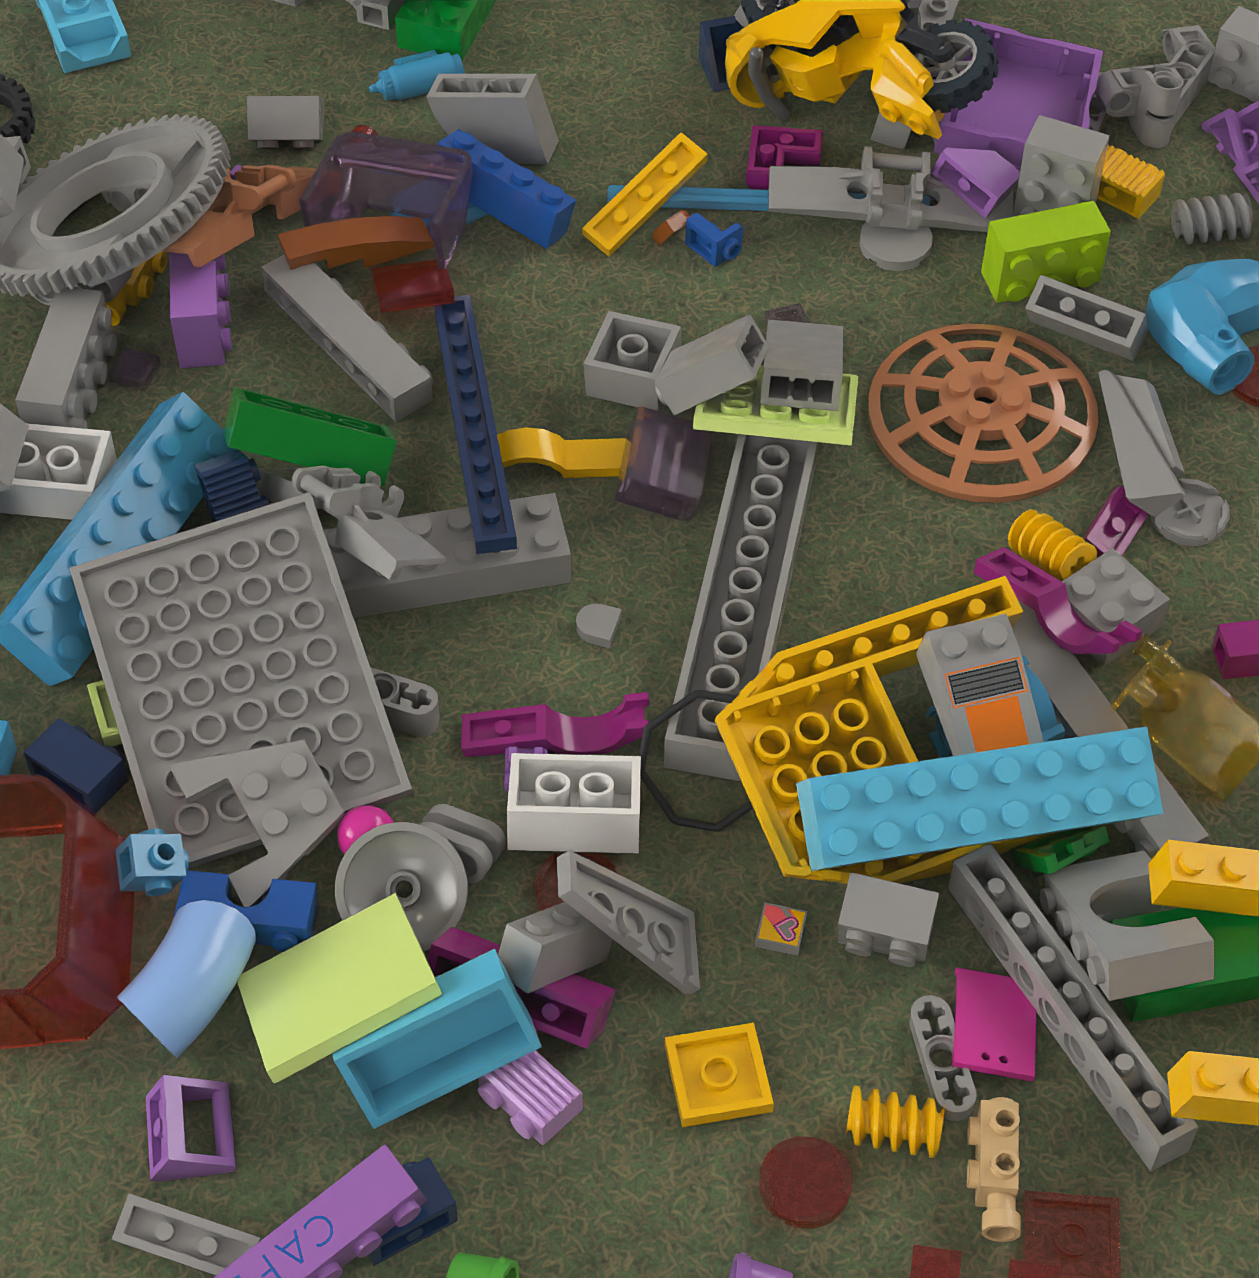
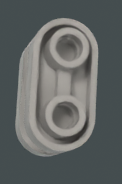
[419,804,506,884]

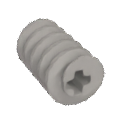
[1171,193,1253,245]

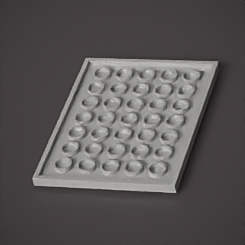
[69,492,413,869]

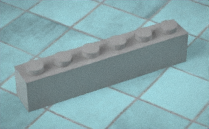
[261,255,434,422]

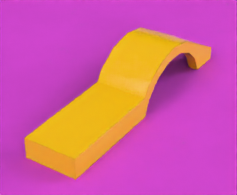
[497,427,645,478]

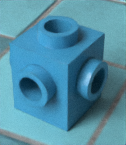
[115,829,189,896]

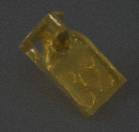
[1110,634,1259,801]

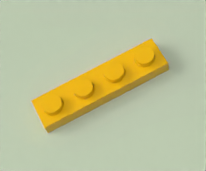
[582,133,708,257]

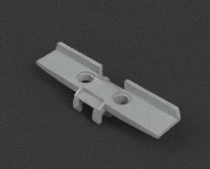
[768,146,1014,232]
[256,466,446,580]

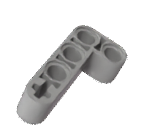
[370,667,440,737]

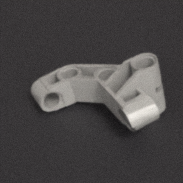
[1095,25,1215,148]

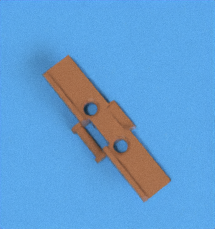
[162,165,335,267]

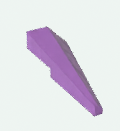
[1201,101,1259,204]

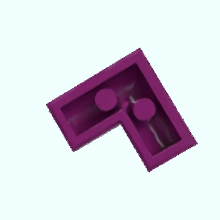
[746,125,823,190]

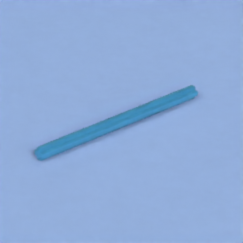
[607,185,930,211]

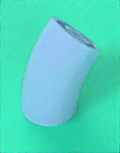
[117,900,256,1059]

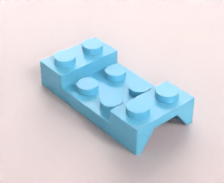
[35,0,132,73]

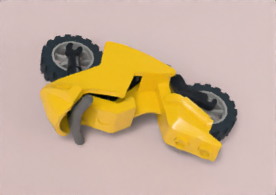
[725,0,999,140]

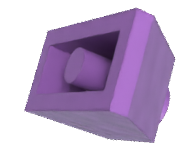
[931,147,1020,219]

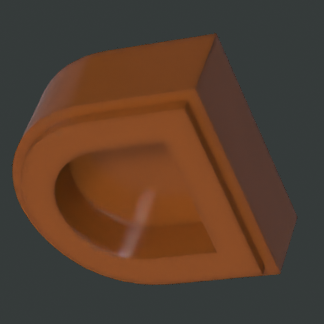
[651,210,690,245]

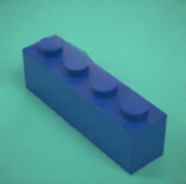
[429,129,576,249]

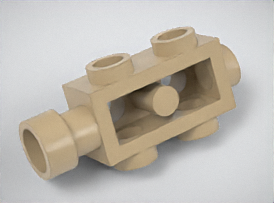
[967,1097,1021,1242]

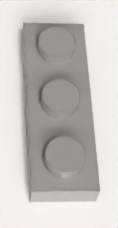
[111,1193,262,1275]

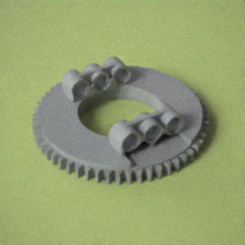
[0,114,231,306]

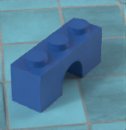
[174,870,319,952]

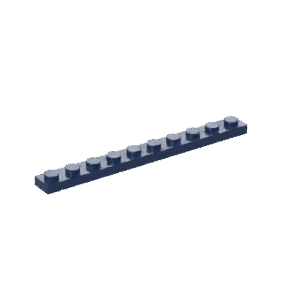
[433,295,517,554]

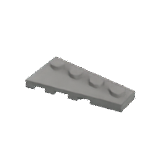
[557,850,700,994]

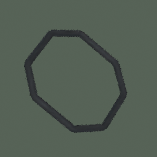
[639,689,753,832]

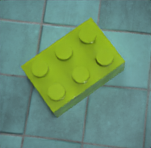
[981,201,1111,303]

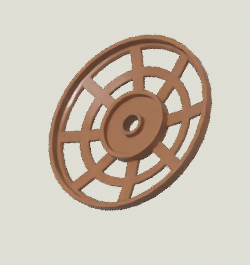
[868,324,1099,503]

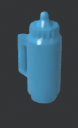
[369,50,465,101]

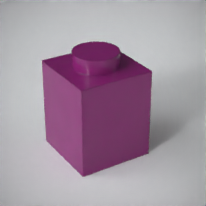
[1212,620,1259,680]

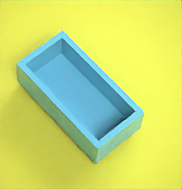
[332,949,542,1129]

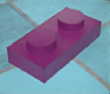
[1082,486,1148,558]

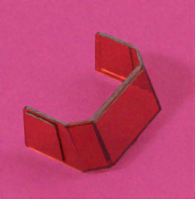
[0,774,135,1049]

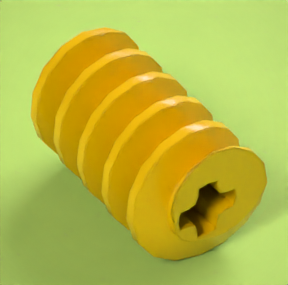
[1008,509,1097,582]
[845,1085,945,1158]

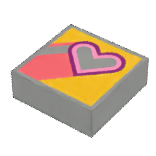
[755,902,808,956]

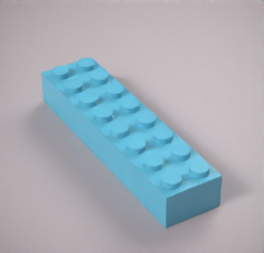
[796,726,1164,872]

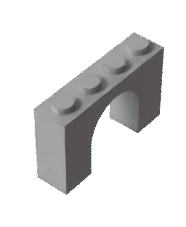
[1040,850,1214,1001]

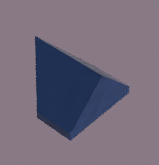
[699,16,744,92]

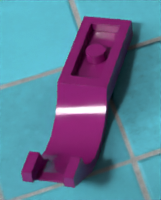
[974,547,1142,654]
[461,692,650,756]

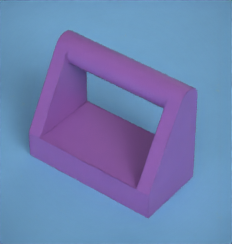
[146,1075,236,1182]

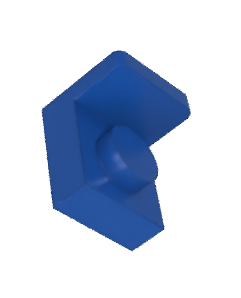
[685,213,743,267]

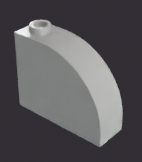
[427,74,559,164]

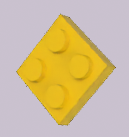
[664,1023,774,1127]

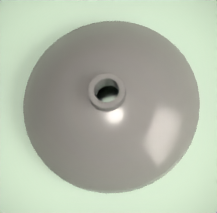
[335,822,468,952]

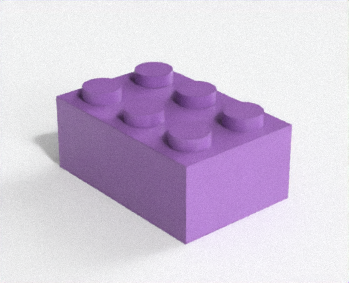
[169,252,232,368]

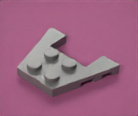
[169,740,345,907]

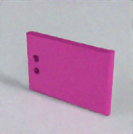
[952,967,1036,1082]

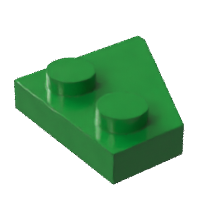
[1011,825,1109,874]

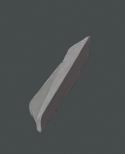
[1098,370,1186,517]

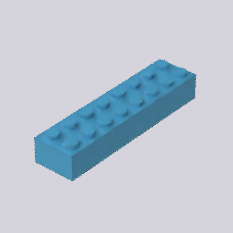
[0,392,237,686]

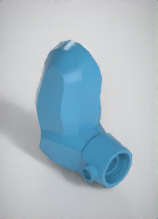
[1145,259,1259,395]

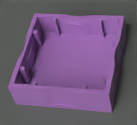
[933,18,1103,171]

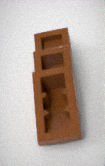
[277,216,434,270]

